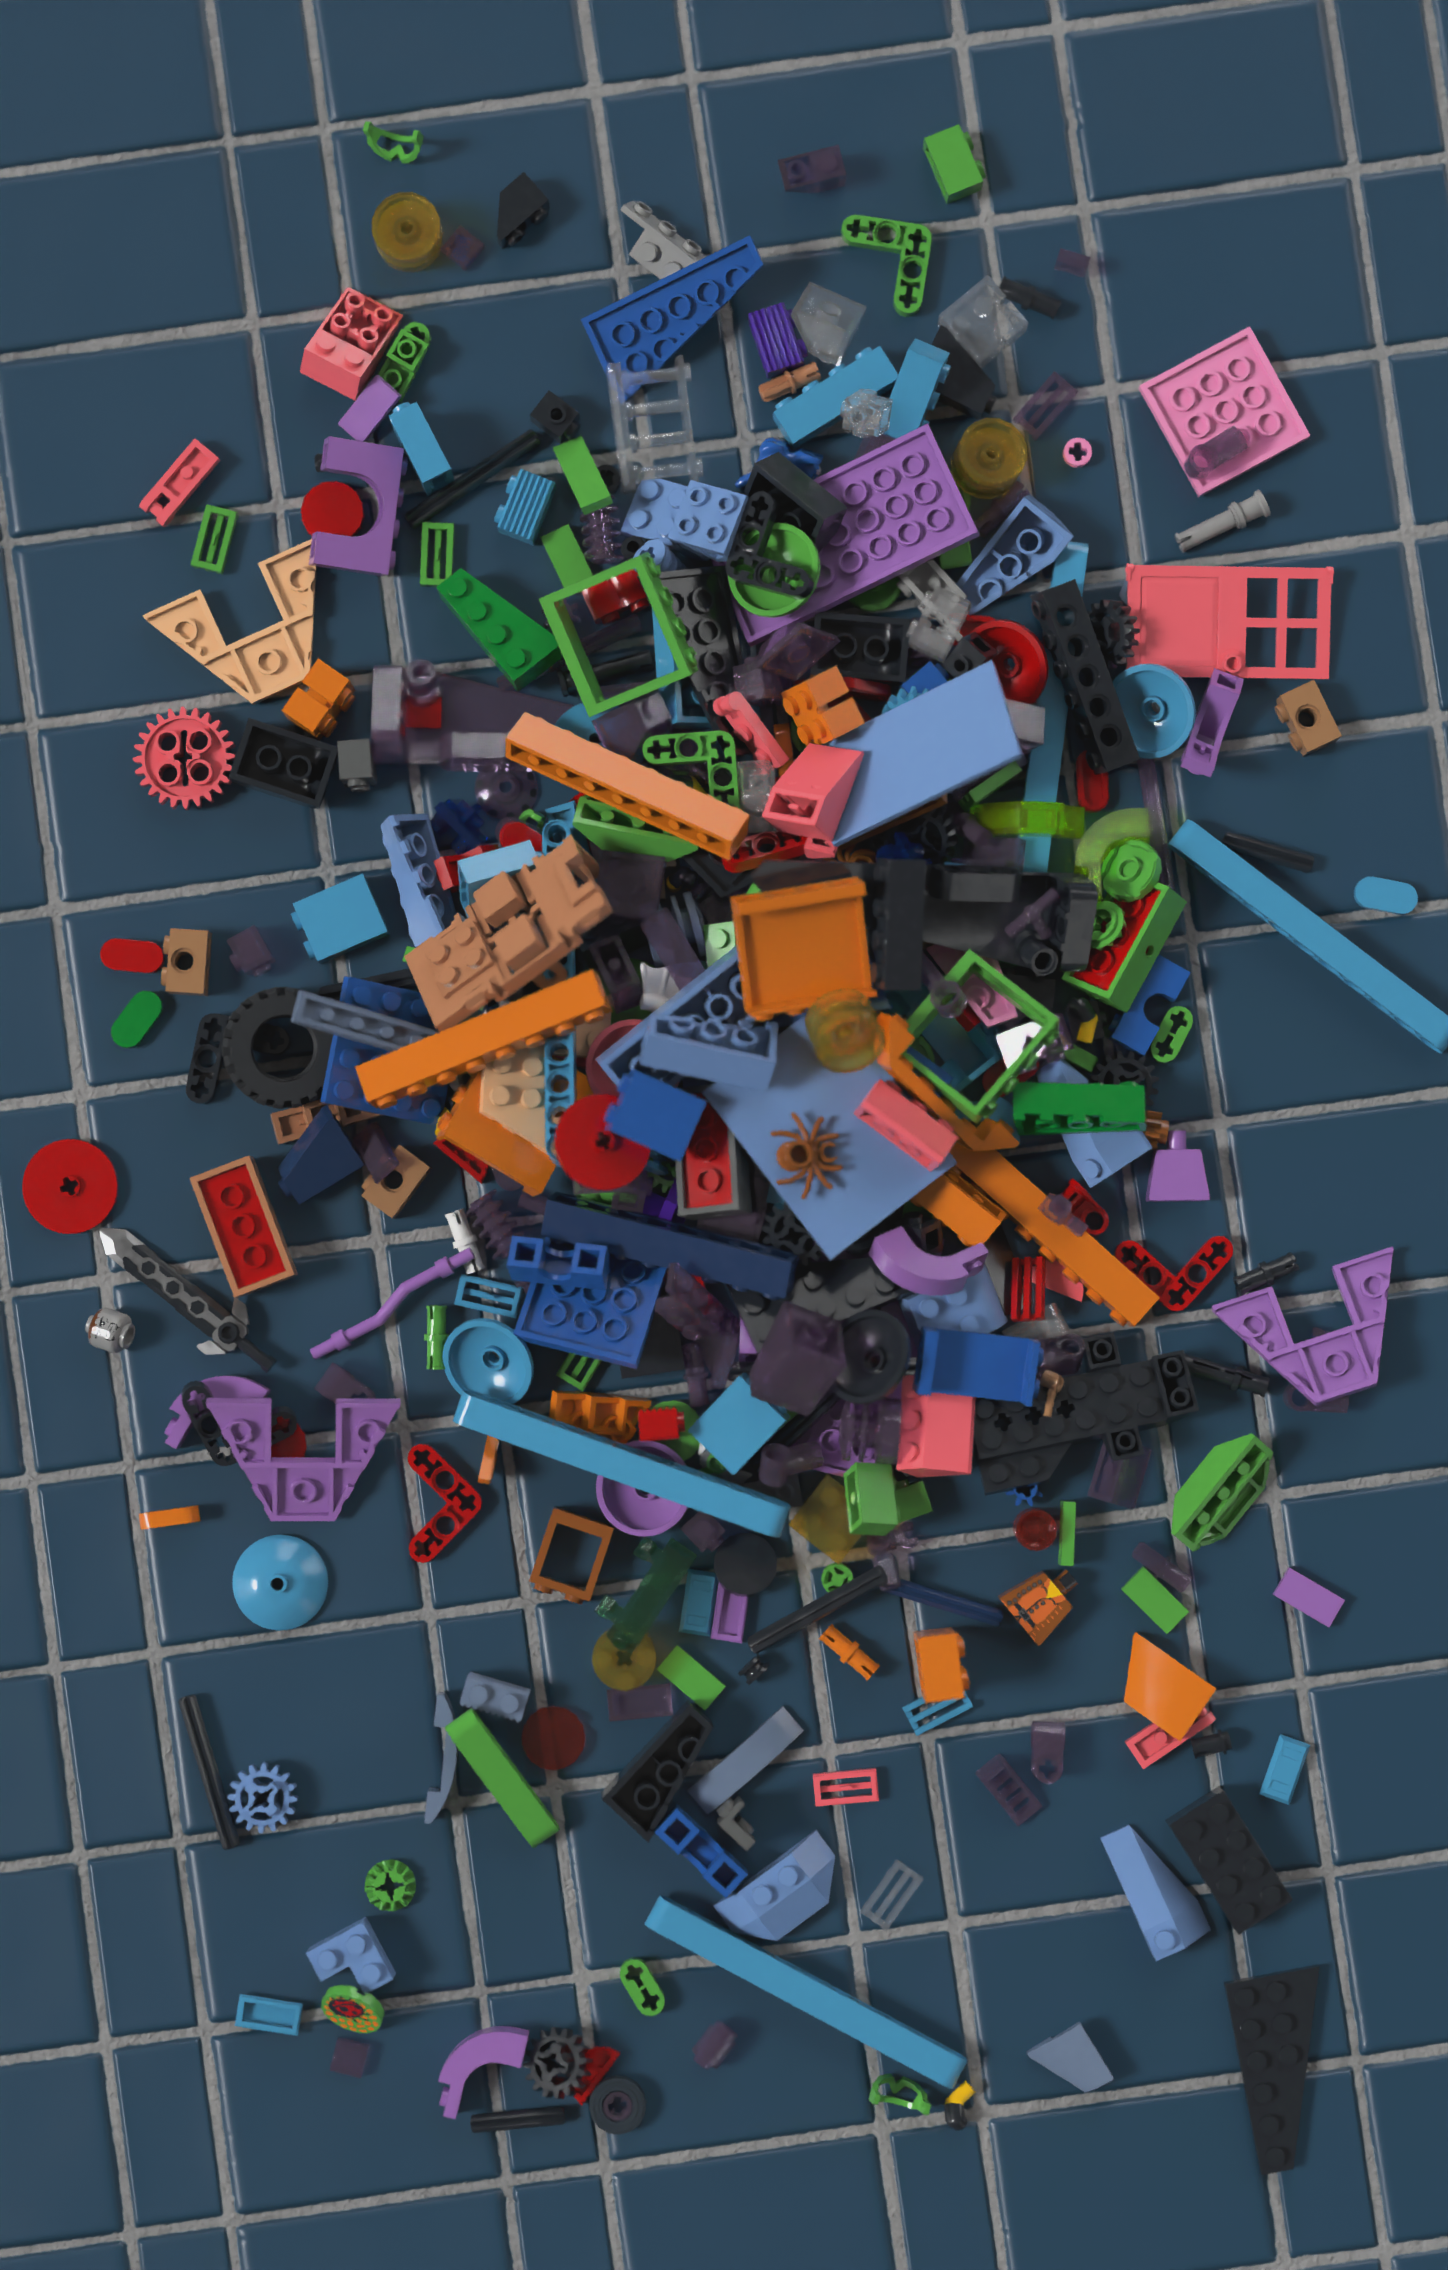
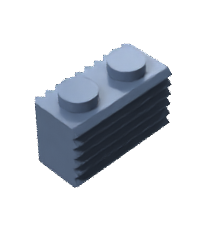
[460,1672,531,1723]

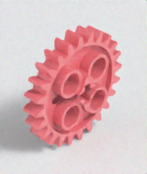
[133,707,236,810]

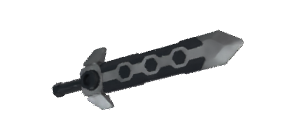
[99,1228,277,1373]

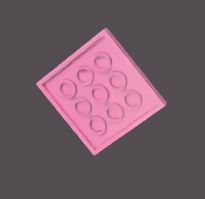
[1138,326,1311,497]

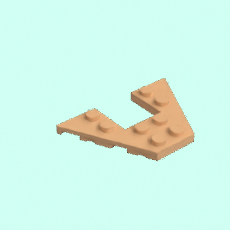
[143,539,317,705]
[479,995,612,1156]

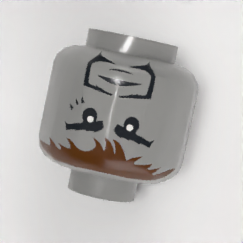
[85,1308,135,1353]

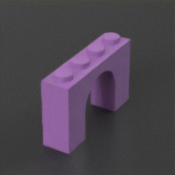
[309,436,408,576]

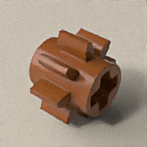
[1142,1110,1169,1150]

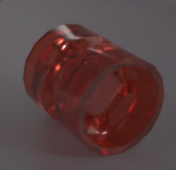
[1012,1507,1057,1551]

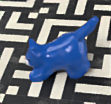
[735,437,823,488]

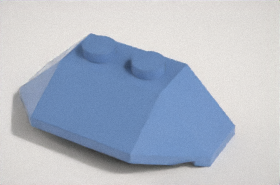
[713,1830,835,1941]

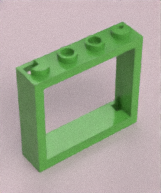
[539,552,699,717]
[901,949,1060,1124]

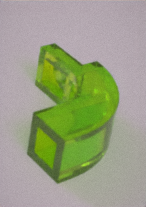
[970,801,1085,840]
[1073,808,1150,903]

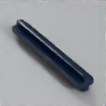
[880,1575,1003,1626]

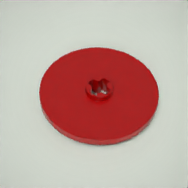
[554,1094,650,1191]
[22,1139,118,1234]

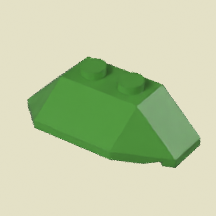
[573,795,699,863]
[1171,1433,1274,1552]

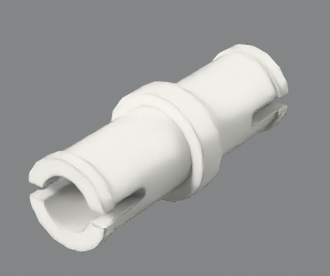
[445,1208,485,1275]

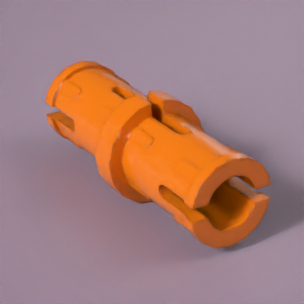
[819,1624,880,1681]

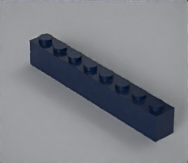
[541,1191,799,1300]

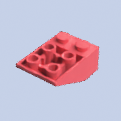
[300,287,403,401]
[762,743,864,841]

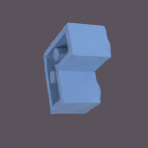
[306,1917,396,1995]

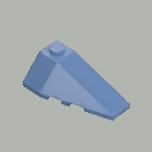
[956,494,1074,615]
[1035,1056,1153,1188]
[1100,1825,1211,1961]

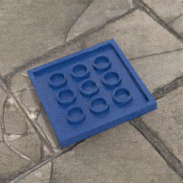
[320,977,460,1126]
[513,1237,669,1369]

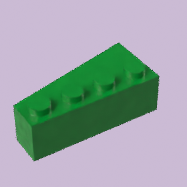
[436,568,563,692]
[1013,1082,1147,1136]

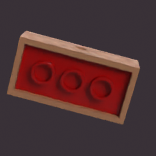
[189,1155,298,1298]

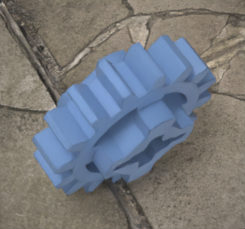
[228,1762,299,1833]

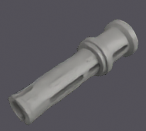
[1175,490,1271,553]

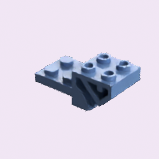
[620,474,749,562]

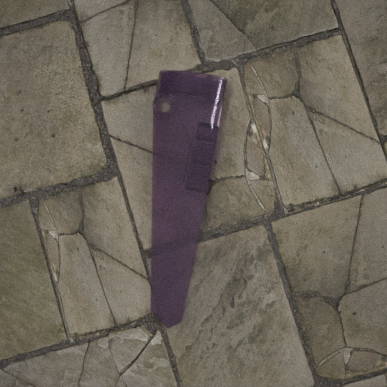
[371,659,713,772]

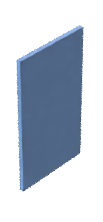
[822,660,1023,847]

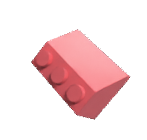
[853,1079,958,1172]
[896,1375,976,1478]

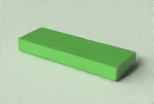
[553,436,613,515]

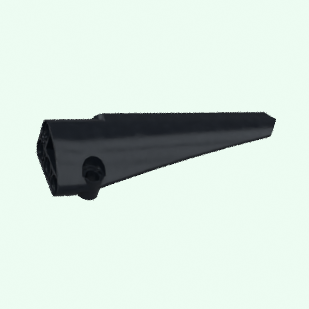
[751,860,1098,976]

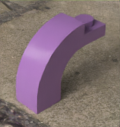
[1181,668,1244,778]
[869,1226,989,1296]
[164,1375,271,1449]
[438,2026,530,2119]

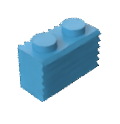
[494,469,556,546]

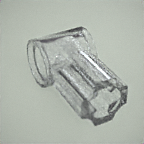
[1001,1302,1070,1343]

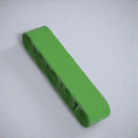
[445,1708,560,1848]

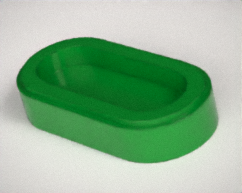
[111,991,163,1048]

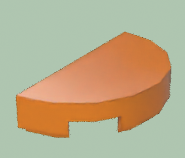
[478,1435,500,1484]

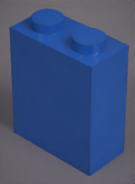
[604,1070,706,1161]

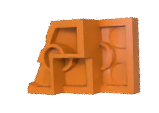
[549,1390,651,1444]
[1124,1632,1216,1741]

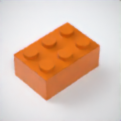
[913,1627,970,1703]

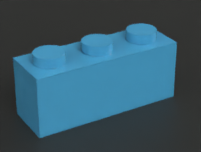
[877,338,951,440]

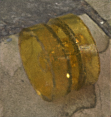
[372,192,443,272]
[951,418,1027,499]
[805,989,885,1073]

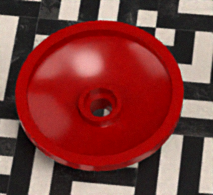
[970,619,1048,714]

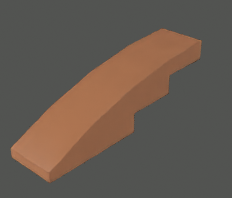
[270,1099,383,1145]

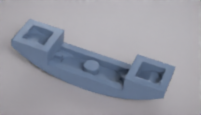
[424,1692,459,1824]
[687,1706,804,1815]

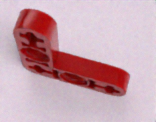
[721,777,808,873]
[1114,1236,1233,1311]
[408,1443,483,1563]

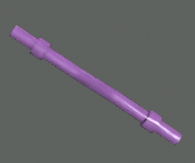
[310,1247,475,1360]

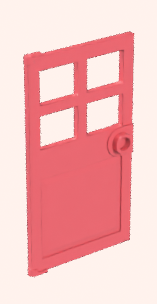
[1125,563,1334,679]

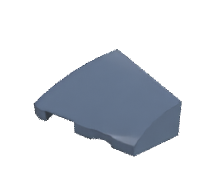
[1026,2022,1114,2093]

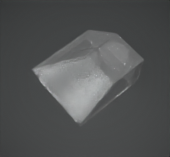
[791,282,867,366]

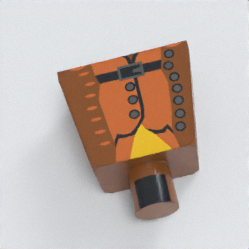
[998,1569,1078,1646]

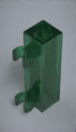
[594,1536,697,1654]

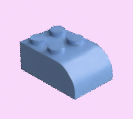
[898,1262,1008,1350]

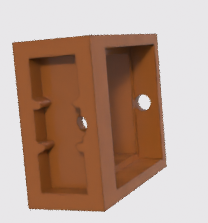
[529,1507,615,1605]

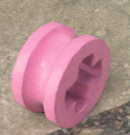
[1063,437,1092,468]

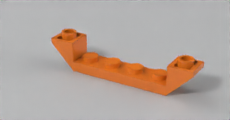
[877,1013,1020,1151]

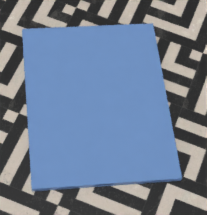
[702,1006,957,1260]

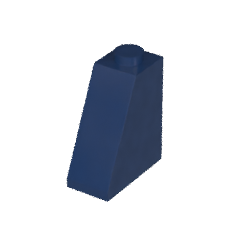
[278,1105,364,1205]

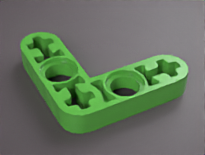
[841,215,932,317]
[642,730,740,808]

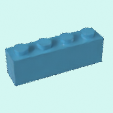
[773,346,898,450]

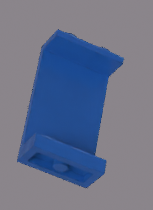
[913,1326,1044,1407]

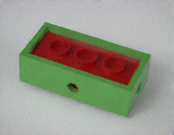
[1062,882,1187,1013]

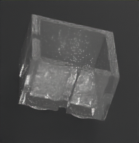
[938,275,1029,369]

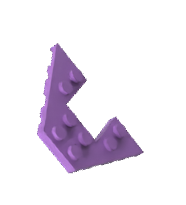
[1211,1246,1394,1406]
[206,1398,401,1521]

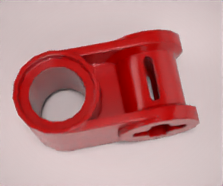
[1051,1178,1109,1237]

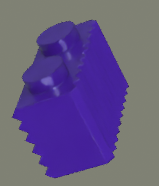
[748,302,808,379]

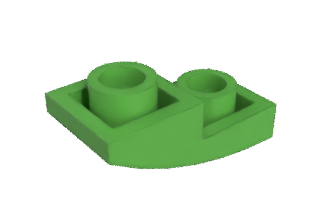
[378,328,429,403]

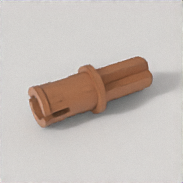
[758,361,821,402]

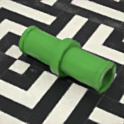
[424,1305,449,1370]

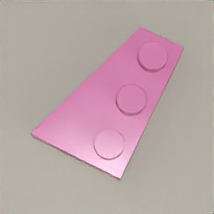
[926,944,1018,1029]

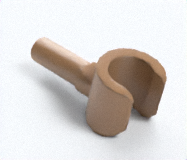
[1040,1370,1064,1417]

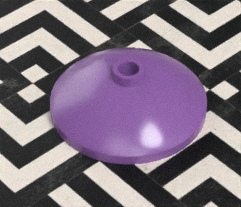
[596,1440,688,1536]

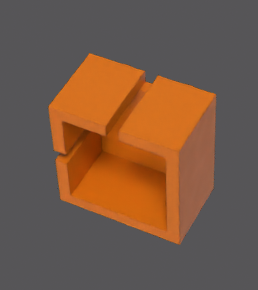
[282,658,356,741]
[780,666,865,746]

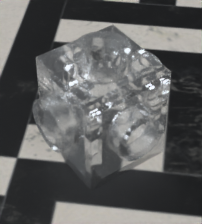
[840,389,893,438]

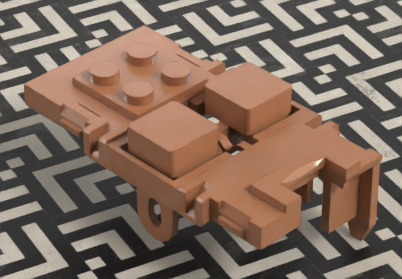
[404,835,613,1032]

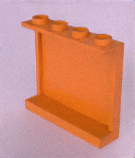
[731,877,877,1020]
[436,1055,593,1196]

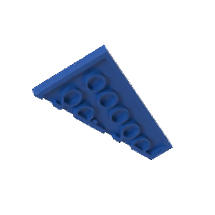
[581,235,765,406]

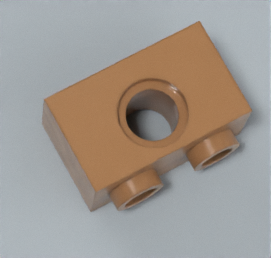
[1275,680,1342,757]
[161,928,212,997]
[361,1145,432,1219]

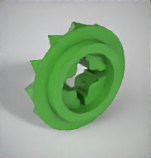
[1090,901,1127,951]
[365,1859,416,1912]

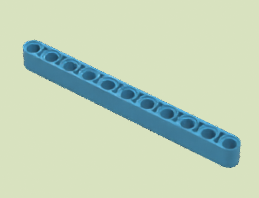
[1014,541,1089,872]
[542,819,577,1167]
[1168,819,1448,1054]
[453,1389,791,1537]
[644,1895,968,2089]

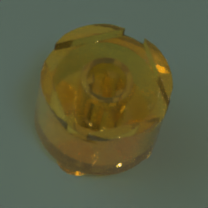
[592,1624,657,1691]

